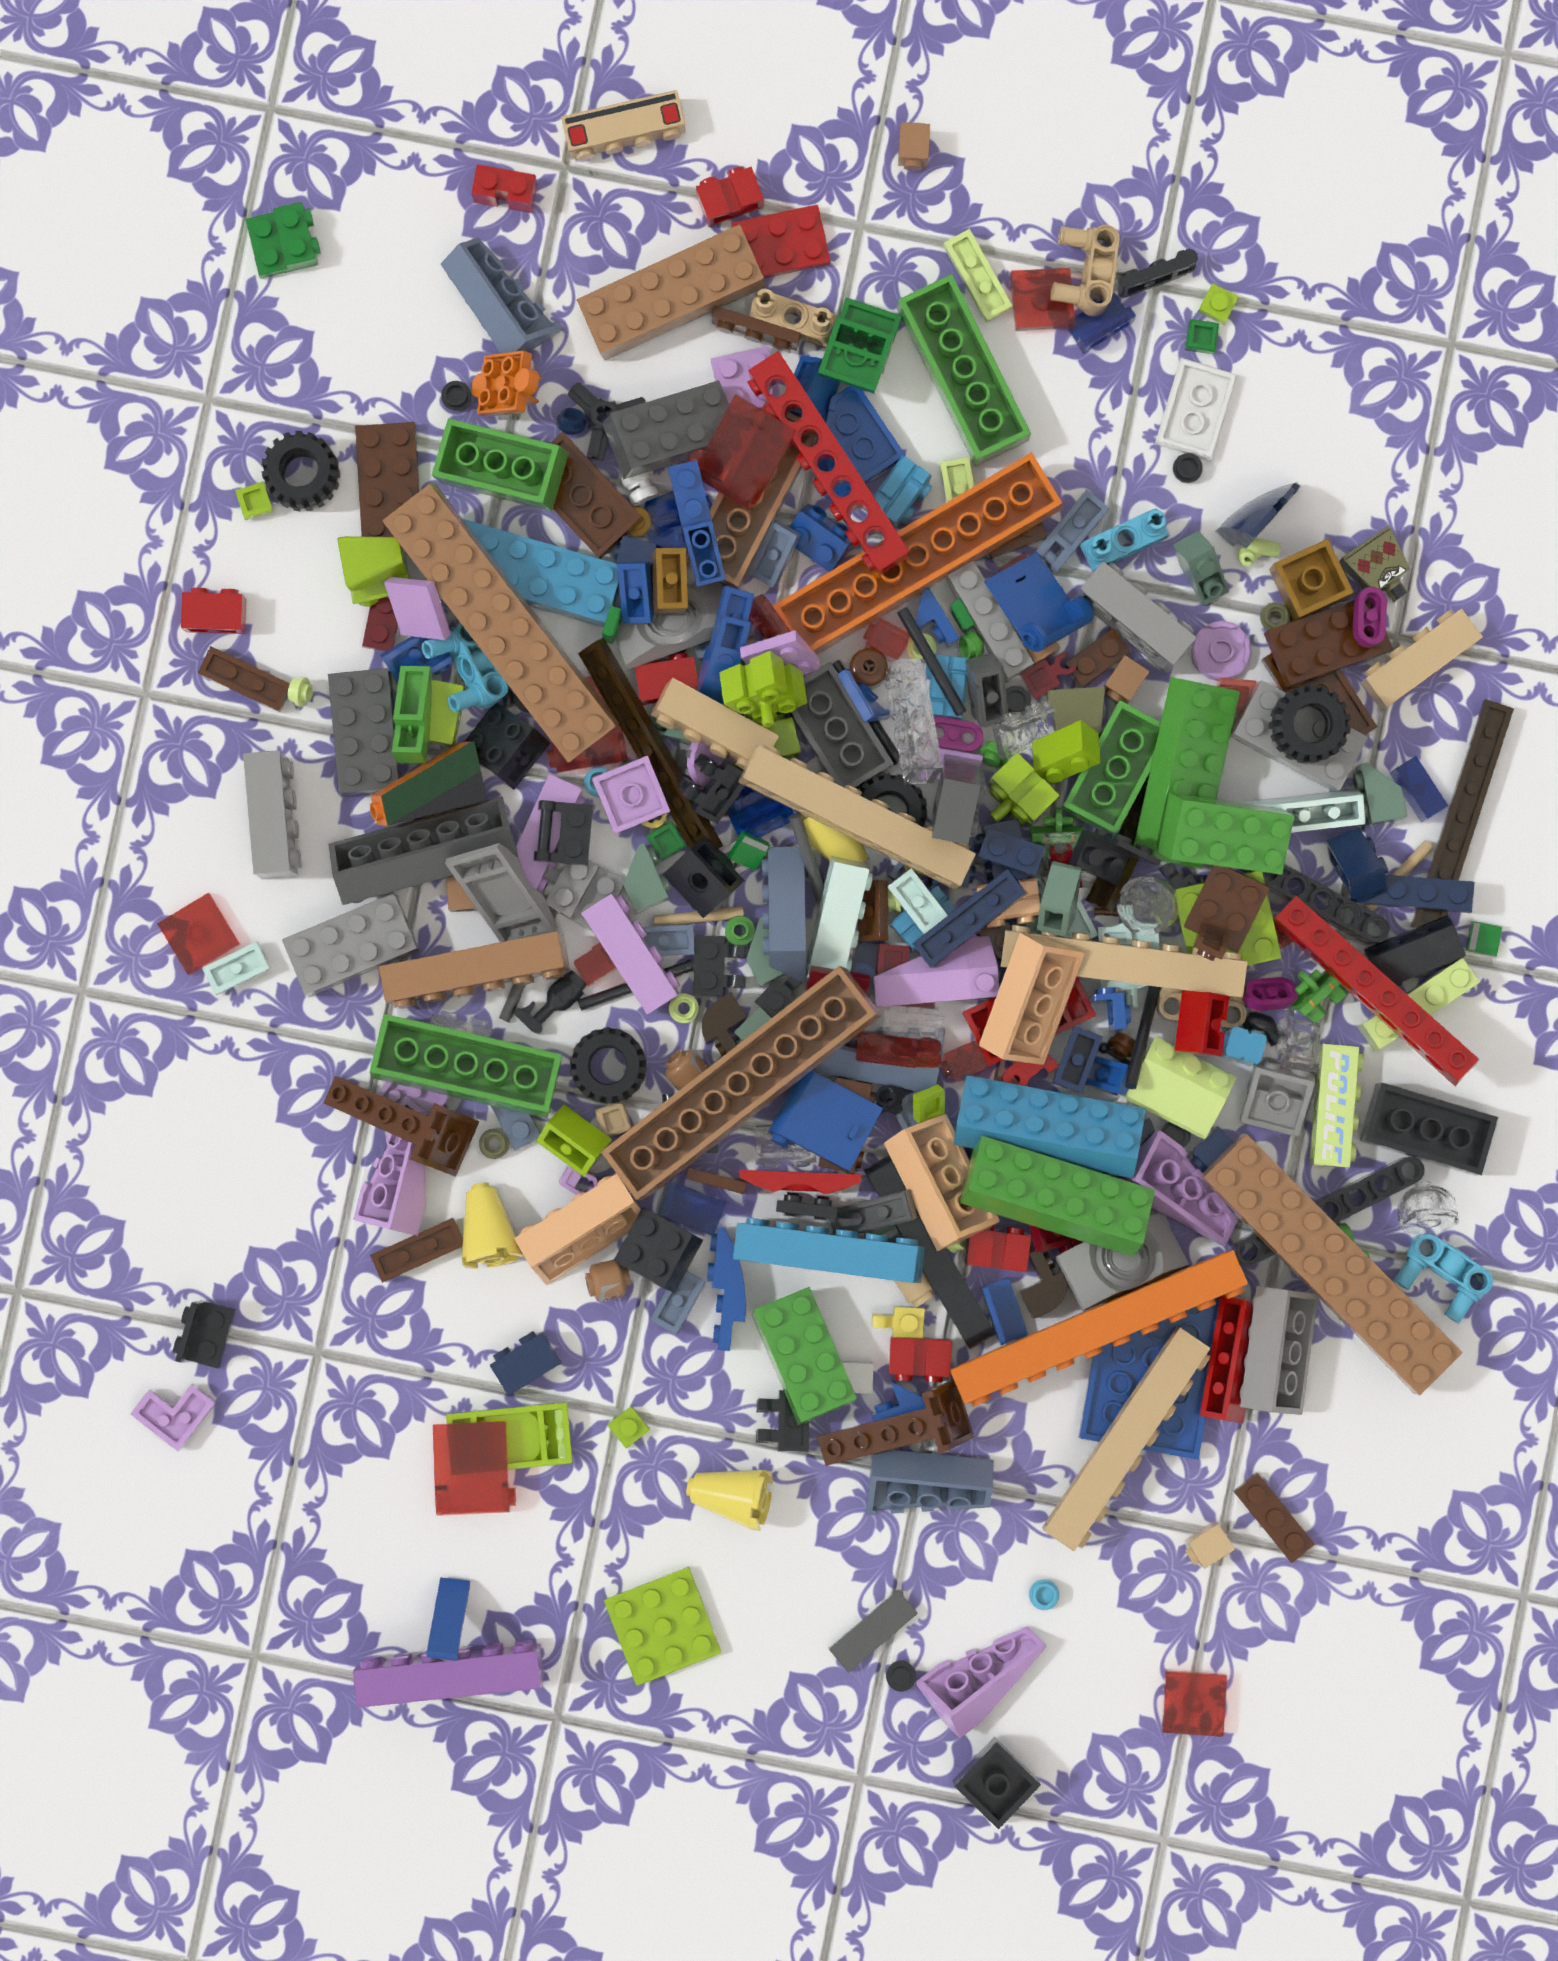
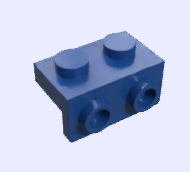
[789,504,852,572]
[381,636,454,683]
[1088,987,1131,1032]

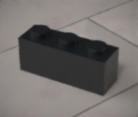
[1364,915,1466,987]

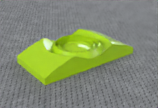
[446,1402,573,1475]

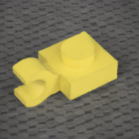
[871,1306,925,1339]

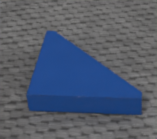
[837,669,895,722]

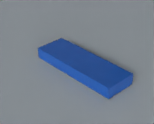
[426,1577,470,1661]

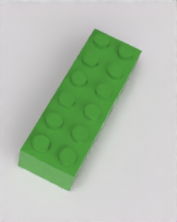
[897,274,1031,467]
[1134,677,1240,869]
[369,1014,562,1118]
[960,1136,1155,1257]

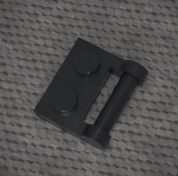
[533,800,593,866]

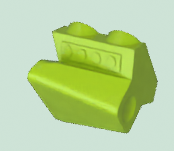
[337,536,410,607]

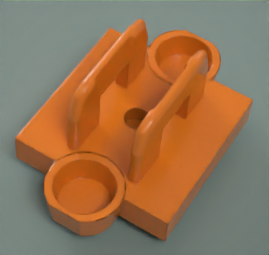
[471,350,542,417]

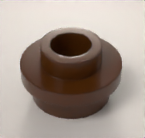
[1107,1032,1135,1059]

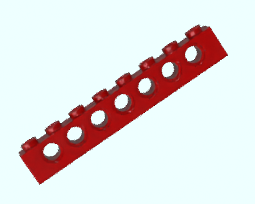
[747,351,910,576]
[1274,896,1479,1087]

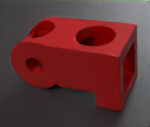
[1001,1053,1059,1086]

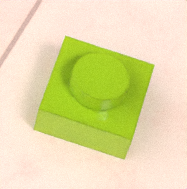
[1198,283,1239,325]
[235,481,274,520]
[913,1084,945,1123]
[608,1406,650,1449]

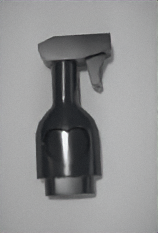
[513,970,587,1035]

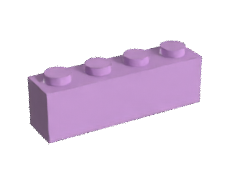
[516,774,586,894]
[581,892,680,1015]

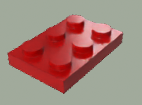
[731,204,831,278]

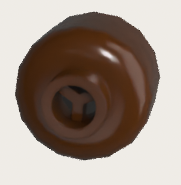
[849,648,888,689]

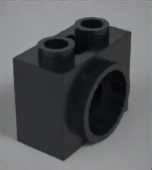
[662,836,745,918]

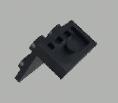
[464,702,550,790]
[1069,828,1161,886]
[173,1300,236,1369]

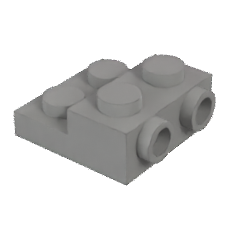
[543,860,625,931]
[1240,1057,1315,1137]

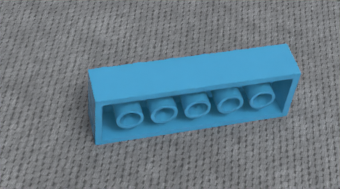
[462,518,619,627]
[953,1075,1146,1178]
[733,1218,926,1283]

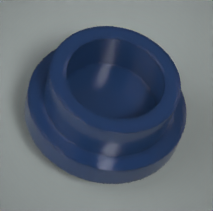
[556,408,586,435]

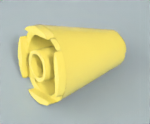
[790,813,868,863]
[462,1182,523,1269]
[686,1470,773,1531]

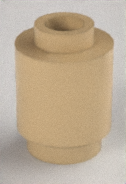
[894,1271,935,1308]

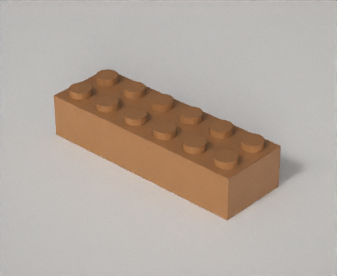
[576,224,767,360]
[686,401,818,590]
[378,931,570,1009]

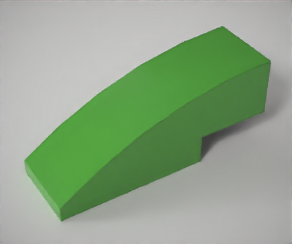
[392,666,432,764]

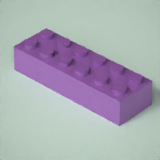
[353,1639,544,1708]

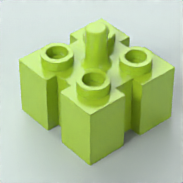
[719,651,807,728]
[988,752,1060,827]

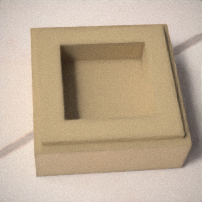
[595,1101,632,1137]

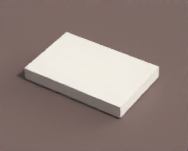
[1155,358,1238,461]

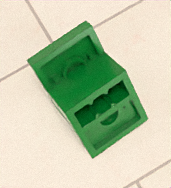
[818,297,902,394]

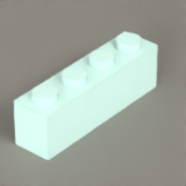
[1239,789,1365,833]
[806,856,873,978]

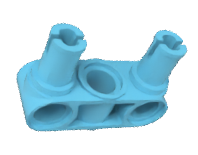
[1080,508,1170,572]
[422,623,508,712]
[1393,1234,1493,1324]

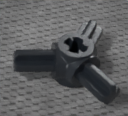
[568,382,646,461]

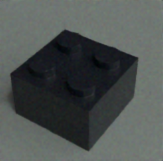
[614,1207,703,1293]
[952,1736,1041,1830]

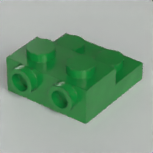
[245,202,321,279]

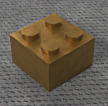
[1269,539,1354,621]

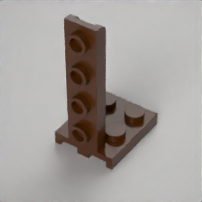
[1183,865,1270,961]
[324,1076,480,1177]
[817,1380,974,1466]

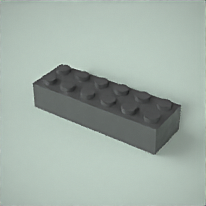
[328,796,518,905]

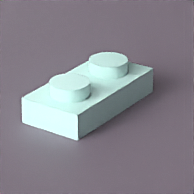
[887,868,948,934]
[202,941,271,995]

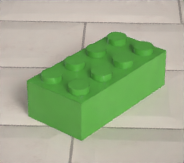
[431,418,568,511]
[1061,700,1161,838]
[1158,793,1295,875]
[751,1287,857,1426]

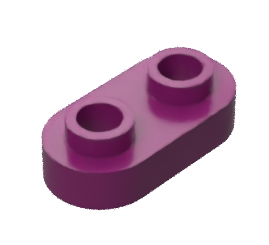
[1353,587,1387,648]
[924,716,984,752]
[1241,977,1298,1011]

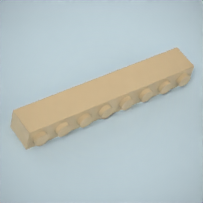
[739,744,976,890]
[1001,924,1248,998]
[1042,1326,1210,1551]

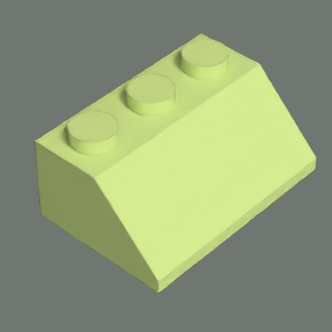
[1124,1036,1236,1140]

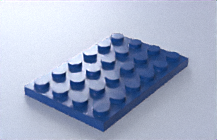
[1078,1272,1225,1460]

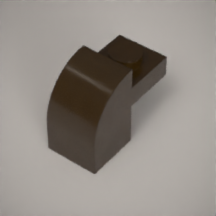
[701,991,747,1057]
[1019,1250,1067,1319]

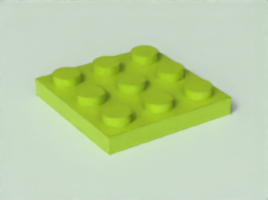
[1173,871,1282,966]
[604,1566,722,1686]

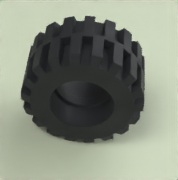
[261,431,340,512]
[1269,685,1351,763]
[860,773,928,827]
[570,1027,647,1104]

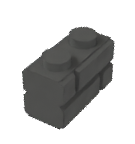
[965,654,1009,727]

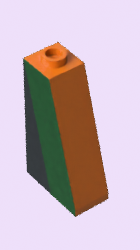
[370,742,487,826]

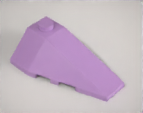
[873,936,1000,1007]
[353,1109,425,1236]
[1119,1130,1238,1246]
[916,1626,1047,1738]

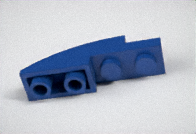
[667,459,726,586]
[696,586,754,706]
[707,1227,746,1351]

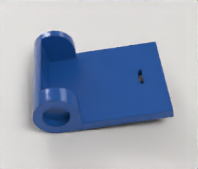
[984,552,1094,652]
[768,1071,883,1172]

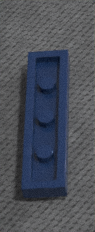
[912,869,1028,968]
[1350,875,1475,913]

